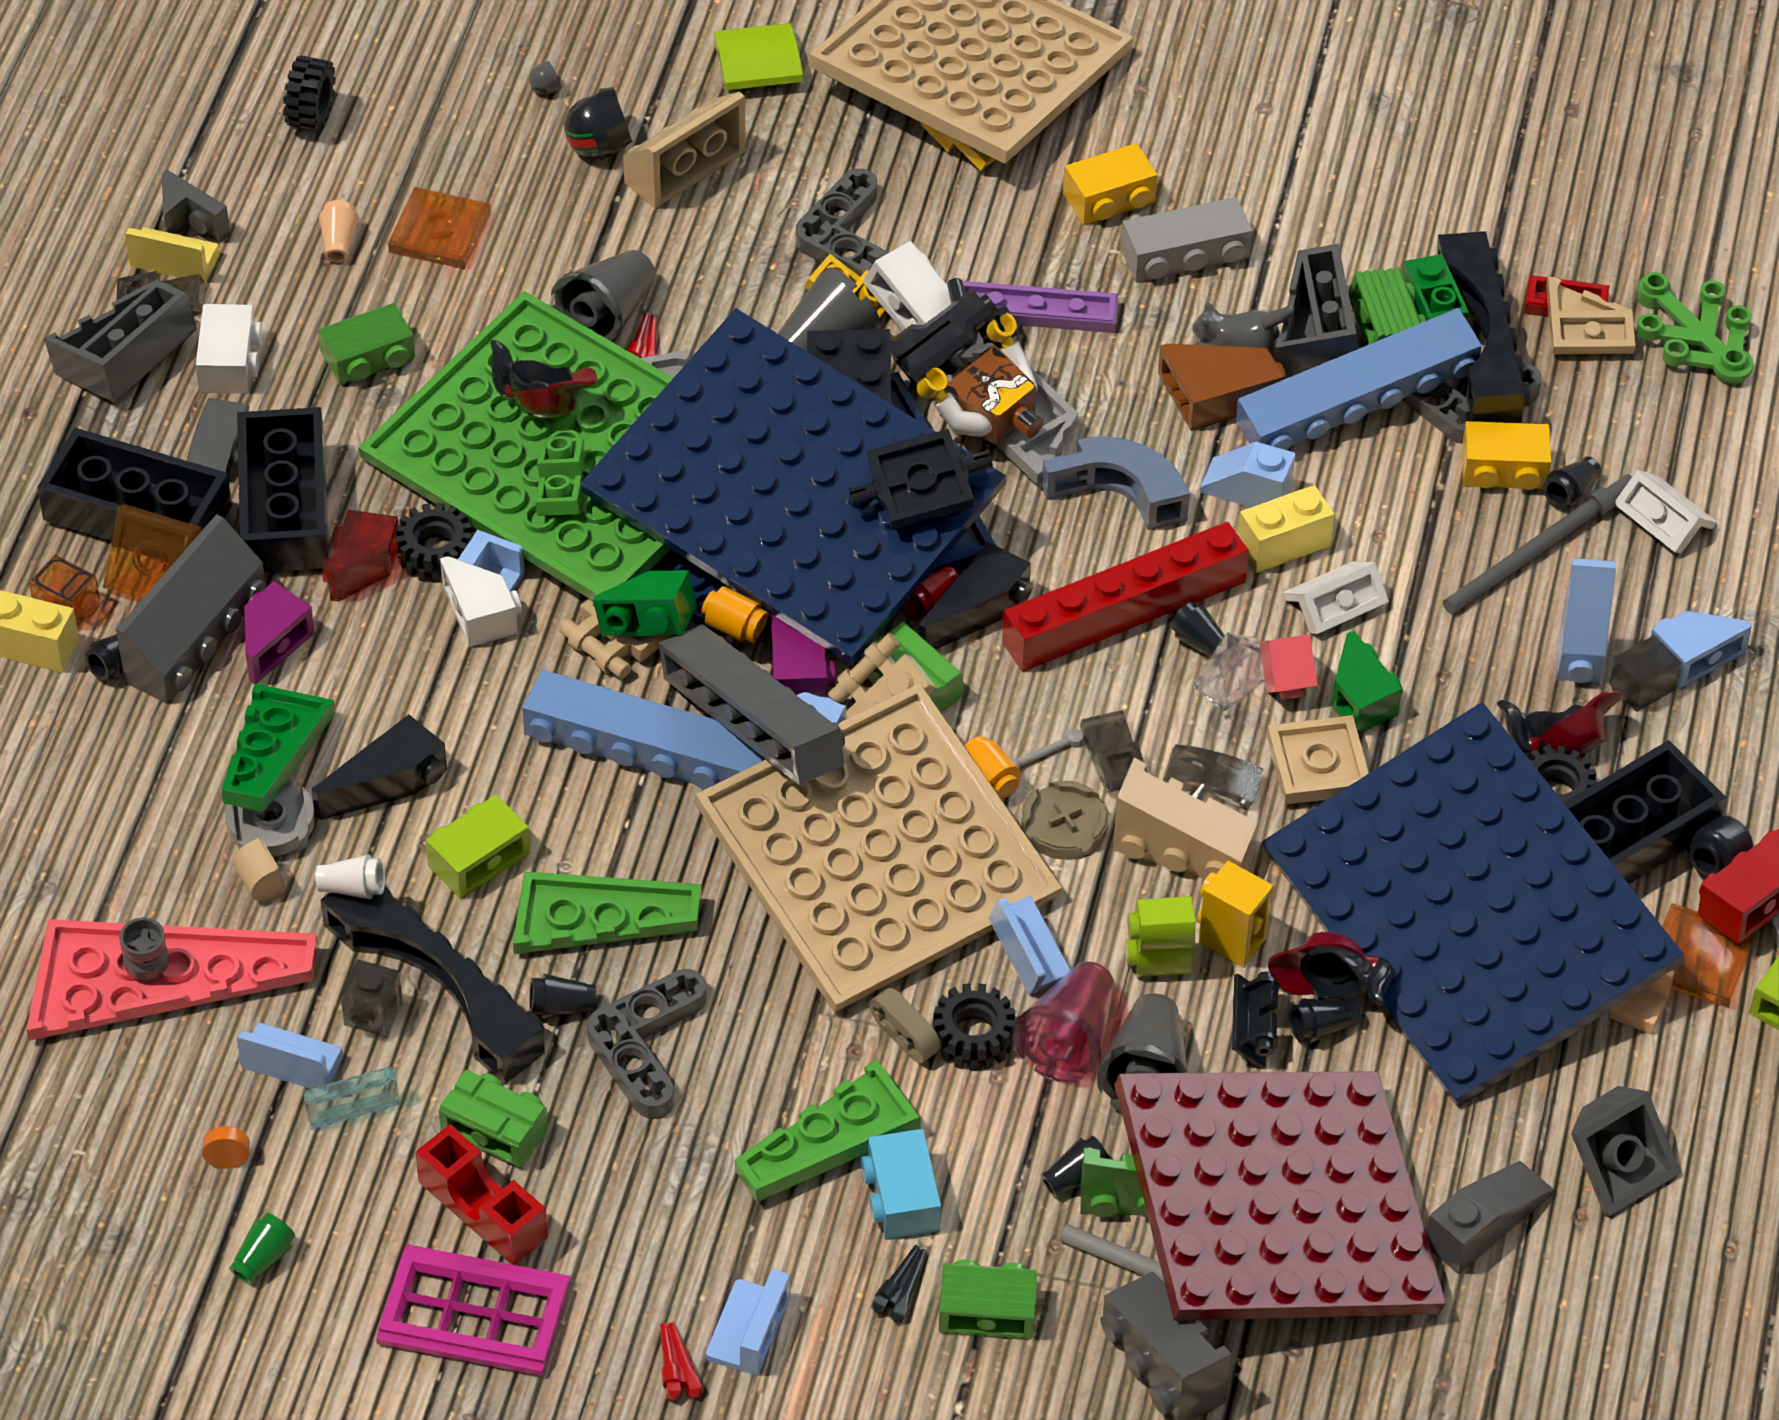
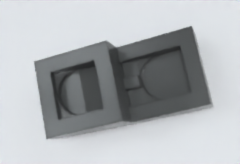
[186,398,250,478]

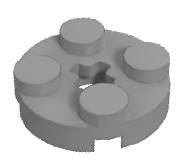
[225,779,315,857]

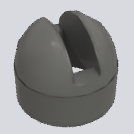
[529,61,562,95]

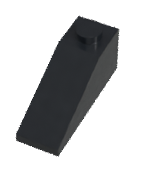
[918,542,1033,650]
[311,714,447,820]

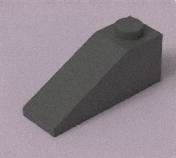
[1426,1161,1554,1274]

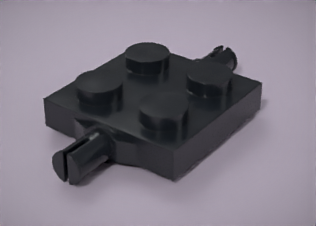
[848,429,993,530]

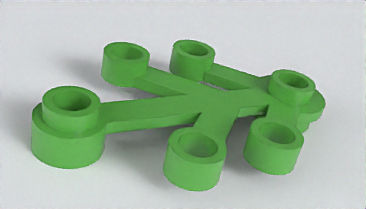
[1636,272,1754,385]

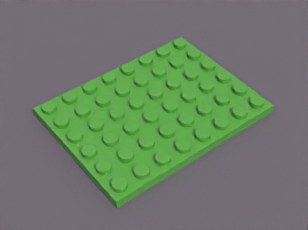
[358,291,673,601]

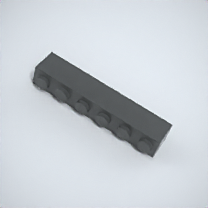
[659,624,845,785]

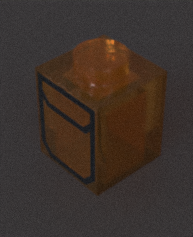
[29,554,101,627]

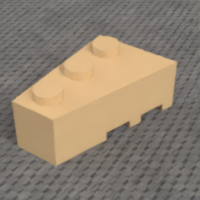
[1113,758,1258,879]

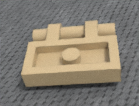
[559,599,671,679]
[828,633,937,718]

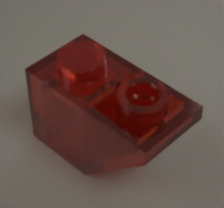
[323,509,398,602]

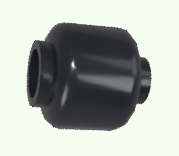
[1687,815,1754,877]

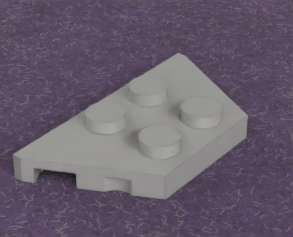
[946,368,1079,485]

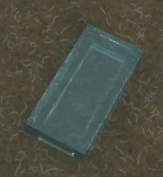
[303,1067,400,1130]

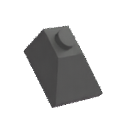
[1571,1086,1681,1216]

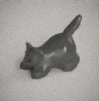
[1192,302,1295,354]

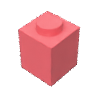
[1259,634,1318,700]

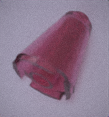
[1013,961,1115,1082]

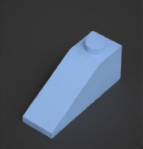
[1557,558,1616,683]

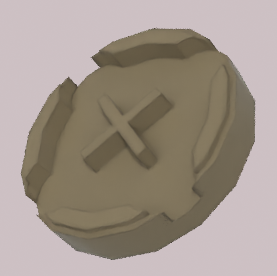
[1021,780,1109,860]

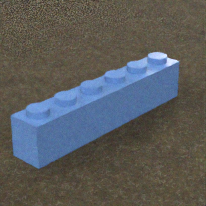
[1236,308,1482,450]
[522,669,766,790]

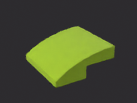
[714,23,803,90]

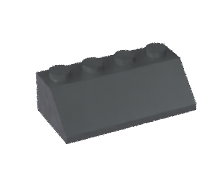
[116,514,267,704]

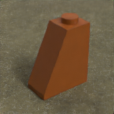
[1158,344,1287,431]

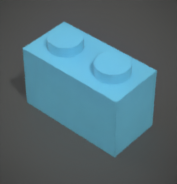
[861,1129,941,1240]

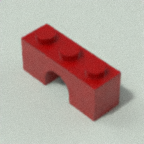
[415,1124,548,1265]

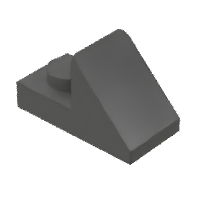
[162,170,230,243]

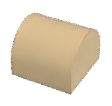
[233,838,287,902]

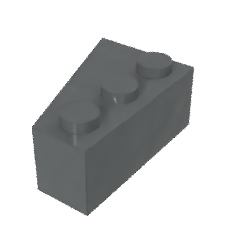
[1275,244,1358,378]
[44,279,197,402]
[1100,1272,1232,1420]

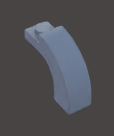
[1041,437,1190,530]

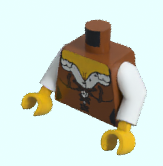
[917,313,1043,443]

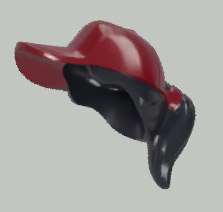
[491,340,597,421]
[1497,690,1625,759]
[1268,932,1392,1006]

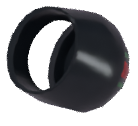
[564,87,632,159]

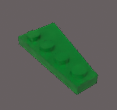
[222,683,335,812]

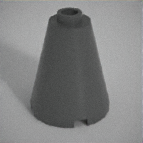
[551,250,655,342]
[777,267,881,352]
[1097,993,1188,1111]

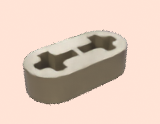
[869,988,941,1064]

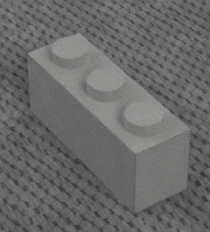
[1120,197,1253,283]

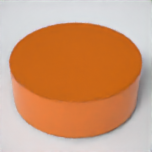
[202,1126,250,1169]

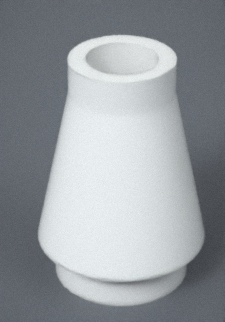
[315,854,385,899]

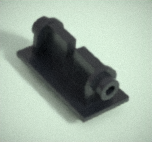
[1232,971,1280,1069]

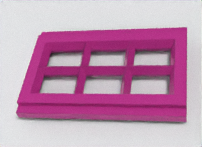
[376,1244,571,1376]

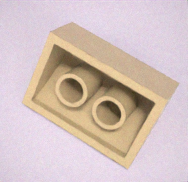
[623,92,746,209]

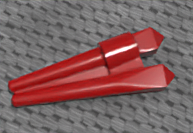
[627,313,657,358]
[660,1322,702,1400]

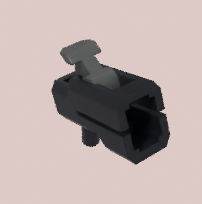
[891,278,1000,389]

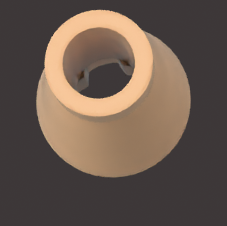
[319,200,359,263]

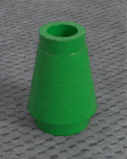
[229,1213,295,1285]

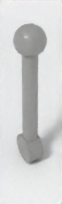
[1010,729,1084,768]

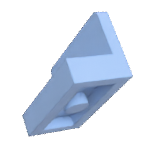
[988,895,1071,996]
[237,1022,343,1093]
[706,1269,790,1376]

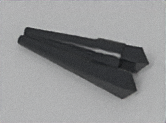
[871,1245,927,1323]

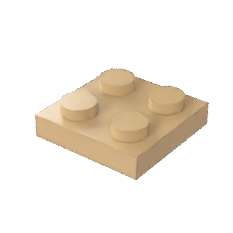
[1267,715,1369,805]

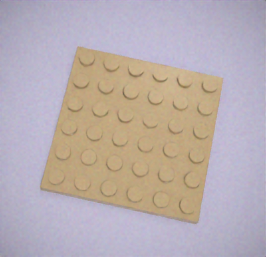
[808,0,1133,164]
[694,683,1062,1013]

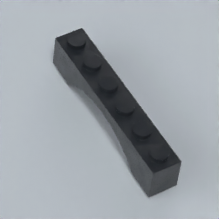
[1437,231,1530,423]
[320,884,545,1085]

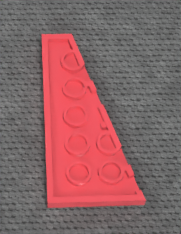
[27,919,318,1041]

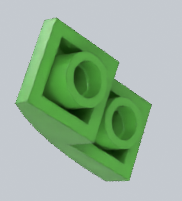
[535,436,584,516]

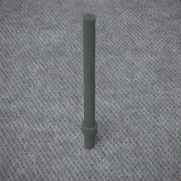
[1443,474,1632,614]

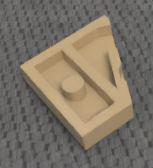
[1546,277,1635,354]

